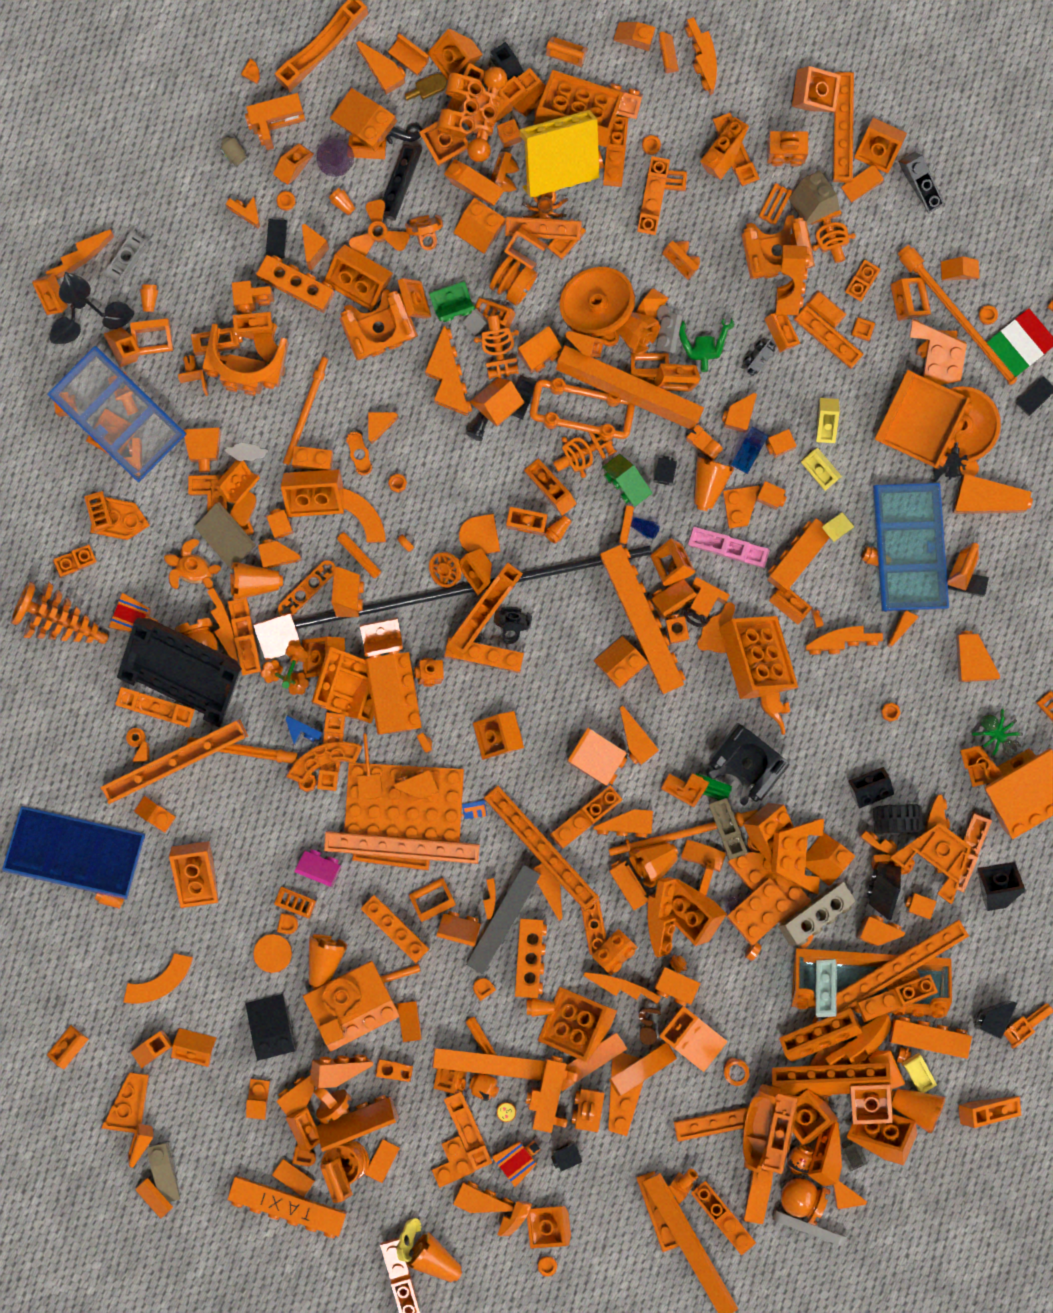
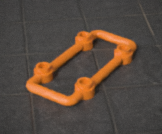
[530,378,635,441]

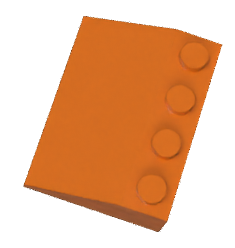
[534,70,624,147]
[719,616,798,699]
[984,748,1053,840]
[302,960,400,1052]
[317,1095,399,1152]

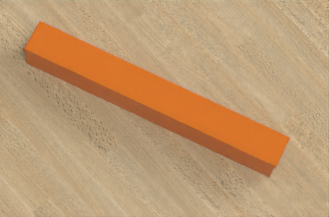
[555,345,704,430]
[100,719,248,804]

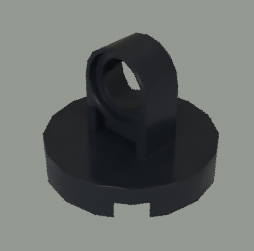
[493,607,532,644]

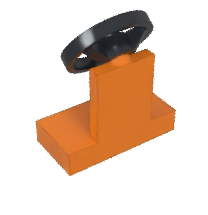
[684,577,730,627]

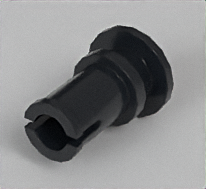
[465,412,489,442]

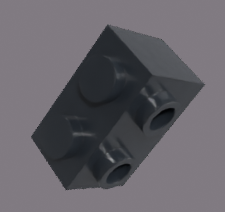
[848,767,895,809]

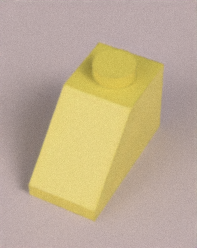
[816,398,840,443]

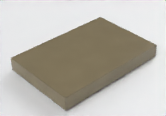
[195,502,256,570]

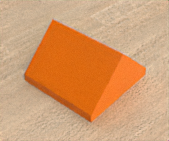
[302,224,329,270]
[470,378,524,427]

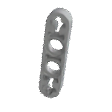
[773,1210,847,1247]

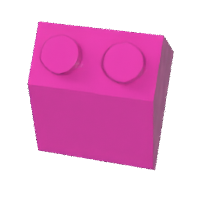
[294,849,342,887]

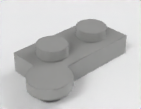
[656,305,682,353]

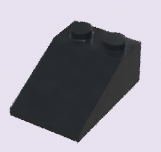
[245,994,297,1061]

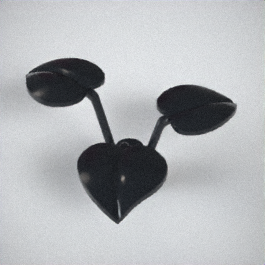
[49,272,134,344]

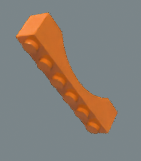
[274,0,368,93]

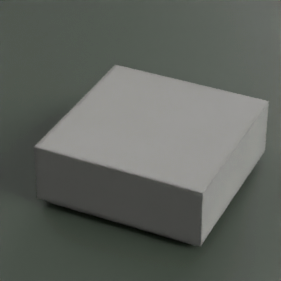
[462,308,488,336]

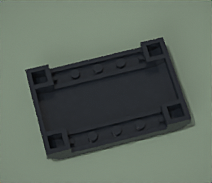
[117,618,242,728]

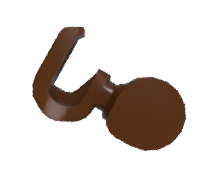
[638,1008,661,1045]

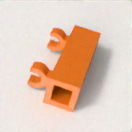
[531,1055,578,1133]

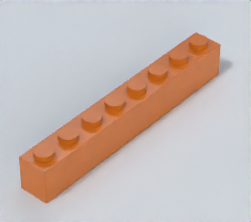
[600,545,686,695]

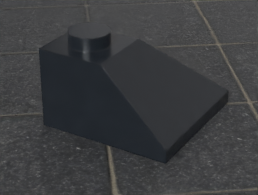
[977,862,1025,911]

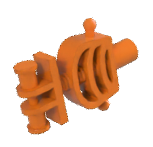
[811,210,856,264]
[474,315,519,380]
[553,425,617,478]

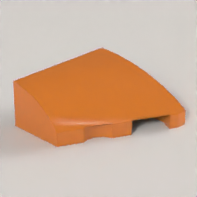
[960,746,1004,787]

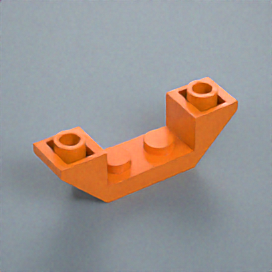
[637,156,670,235]

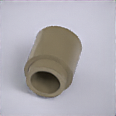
[220,137,247,166]

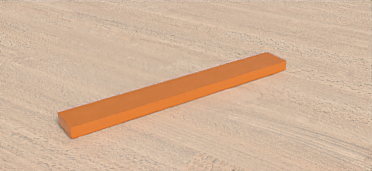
[484,785,600,912]
[324,831,480,864]
[836,919,969,1014]
[674,1095,829,1142]
[643,1173,738,1313]

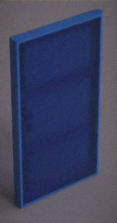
[2,806,145,900]

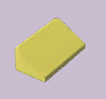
[801,448,842,491]

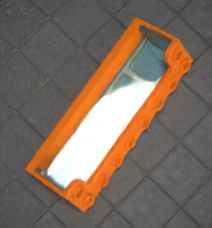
[791,948,952,1018]

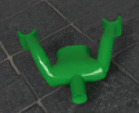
[679,318,735,372]

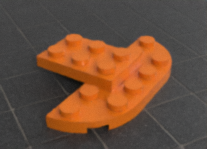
[726,852,814,949]

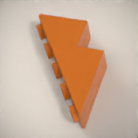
[425,326,472,416]

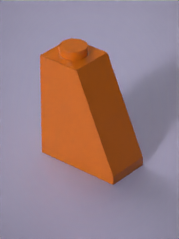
[956,631,1000,682]

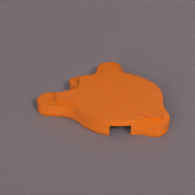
[697,602,735,654]

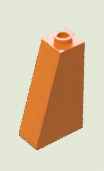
[953,474,1033,514]

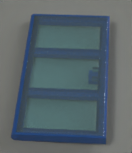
[873,483,949,612]

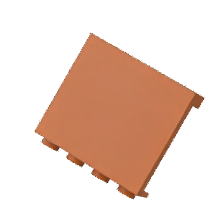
[874,370,973,469]

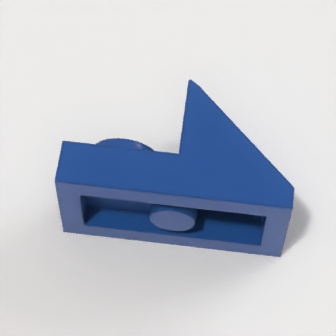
[286,716,323,746]

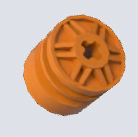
[489,256,538,306]
[321,1140,370,1185]

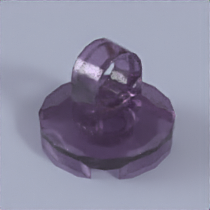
[316,139,354,177]

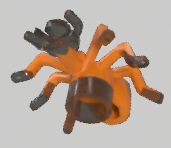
[522,192,568,219]

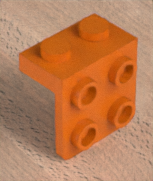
[360,617,403,658]

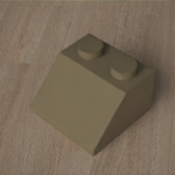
[789,170,840,225]

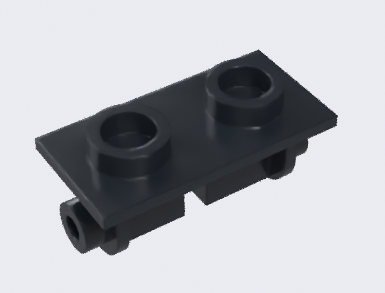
[740,338,776,376]

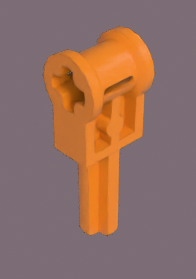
[1003,1003,1053,1049]

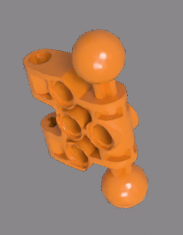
[437,67,507,162]

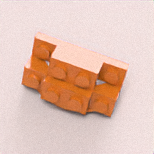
[743,1084,798,1174]

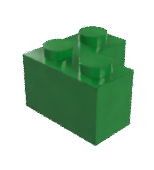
[602,453,652,507]

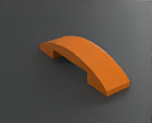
[713,113,760,187]
[115,687,195,728]
[317,712,346,791]
[444,1091,492,1171]

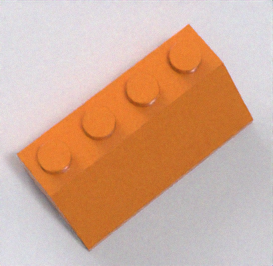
[365,652,422,735]

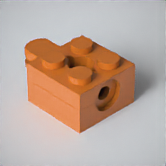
[767,131,808,167]
[571,1087,605,1132]

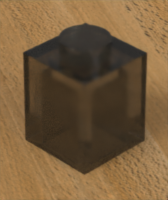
[841,1140,868,1172]

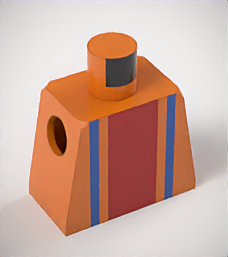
[109,593,158,633]
[492,1140,541,1187]

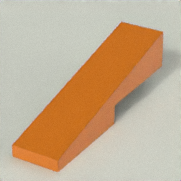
[957,811,992,893]
[561,1032,627,1091]

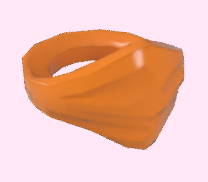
[724,1058,750,1086]

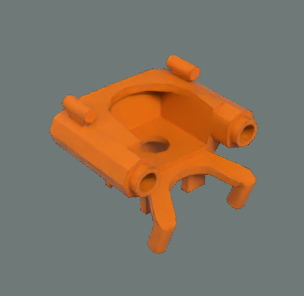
[742,215,815,279]
[339,289,418,361]

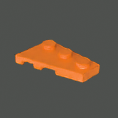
[102,1072,149,1133]

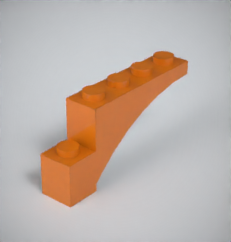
[446,562,523,658]

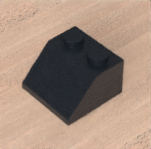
[866,862,901,920]
[973,1000,1017,1039]

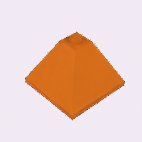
[538,987,617,1062]

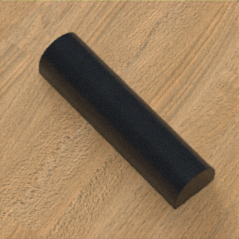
[382,144,422,221]

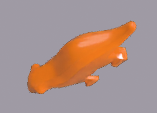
[760,693,790,735]

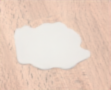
[225,443,268,461]

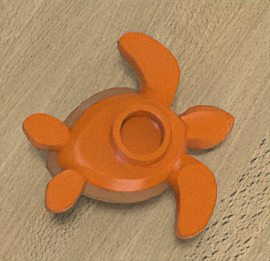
[164,539,221,589]

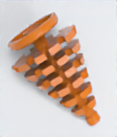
[11,581,109,644]

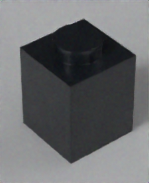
[653,456,677,486]

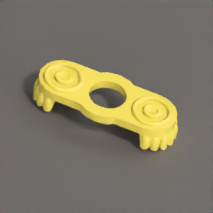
[396,1218,421,1262]

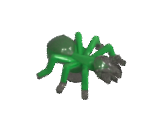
[971,709,1023,759]

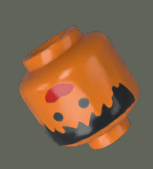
[787,1145,814,1175]

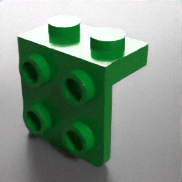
[428,280,475,322]

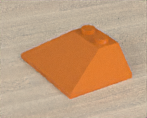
[311,646,374,724]

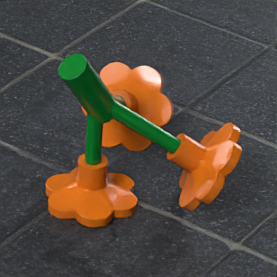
[260,645,309,695]

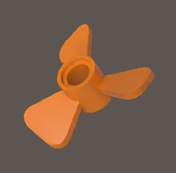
[349,200,410,256]

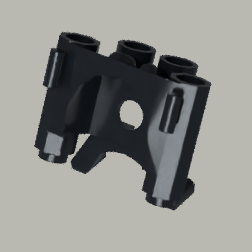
[707,723,790,806]

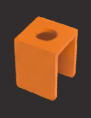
[504,227,548,269]

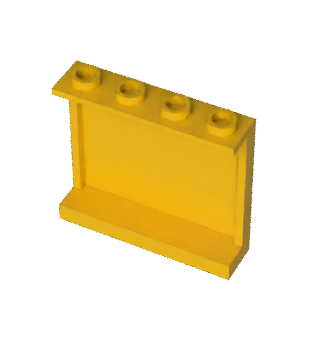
[519,110,599,198]

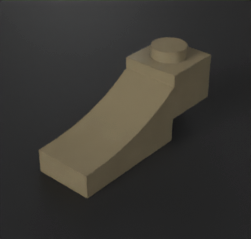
[709,798,748,861]

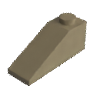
[147,1142,180,1202]

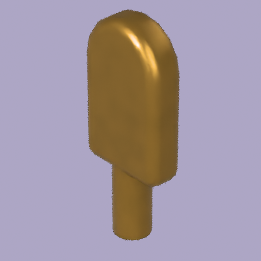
[404,73,447,101]

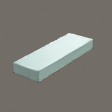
[816,959,837,1017]

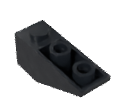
[898,152,945,214]

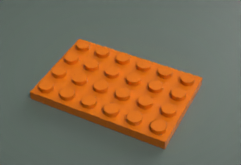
[344,763,464,842]

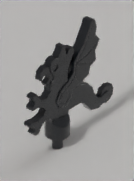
[933,442,969,482]

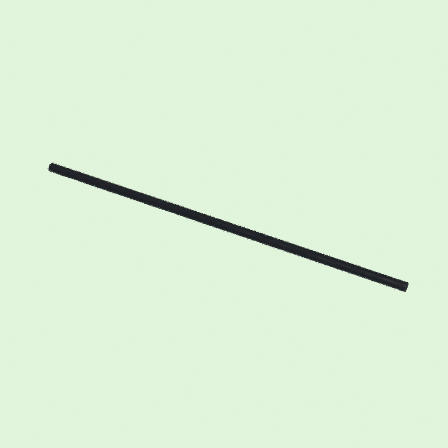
[293,545,652,629]

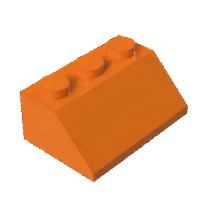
[324,245,393,311]
[281,469,344,517]

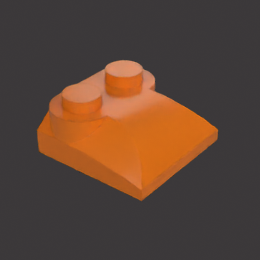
[527,1205,571,1249]

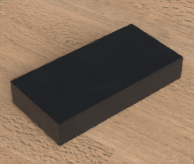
[265,219,288,258]
[1016,376,1053,416]

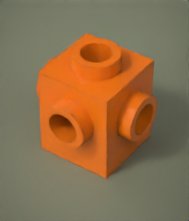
[414,658,444,687]

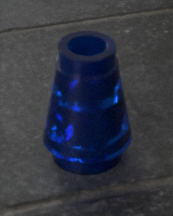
[630,517,660,540]

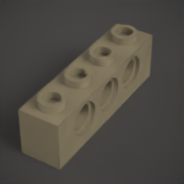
[778,882,856,946]

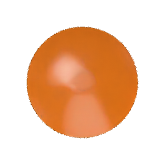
[559,267,635,337]
[946,386,1001,463]

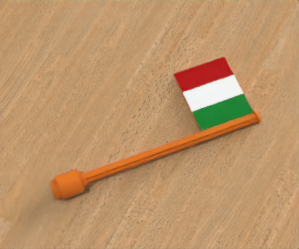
[897,245,1053,385]

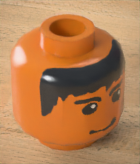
[469,1073,499,1101]

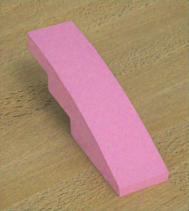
[688,527,770,568]

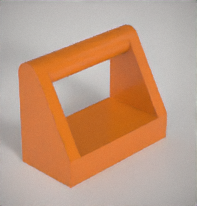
[546,37,588,67]
[890,278,931,321]
[130,318,173,355]
[566,331,605,358]
[631,353,669,385]
[654,364,700,392]
[650,538,695,586]
[948,542,979,590]
[408,877,456,922]
[320,1157,353,1203]

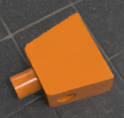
[184,427,221,472]

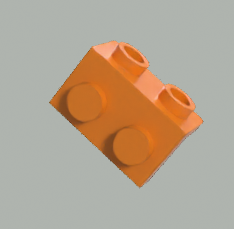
[215,460,260,504]
[592,929,638,976]

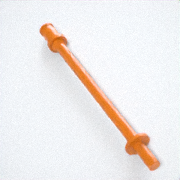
[608,809,758,856]

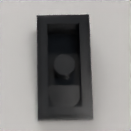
[947,570,989,597]

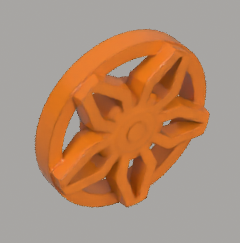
[429,552,461,588]

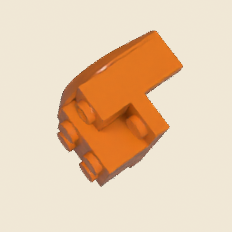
[202,324,289,396]

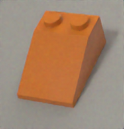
[330,88,397,152]
[169,841,219,908]
[670,878,727,946]
[436,911,481,947]
[847,1115,917,1165]

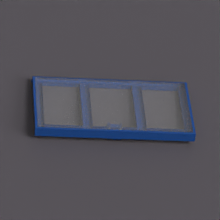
[47,346,187,483]

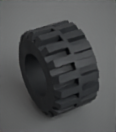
[873,804,923,834]

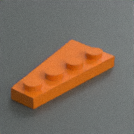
[608,1053,644,1136]

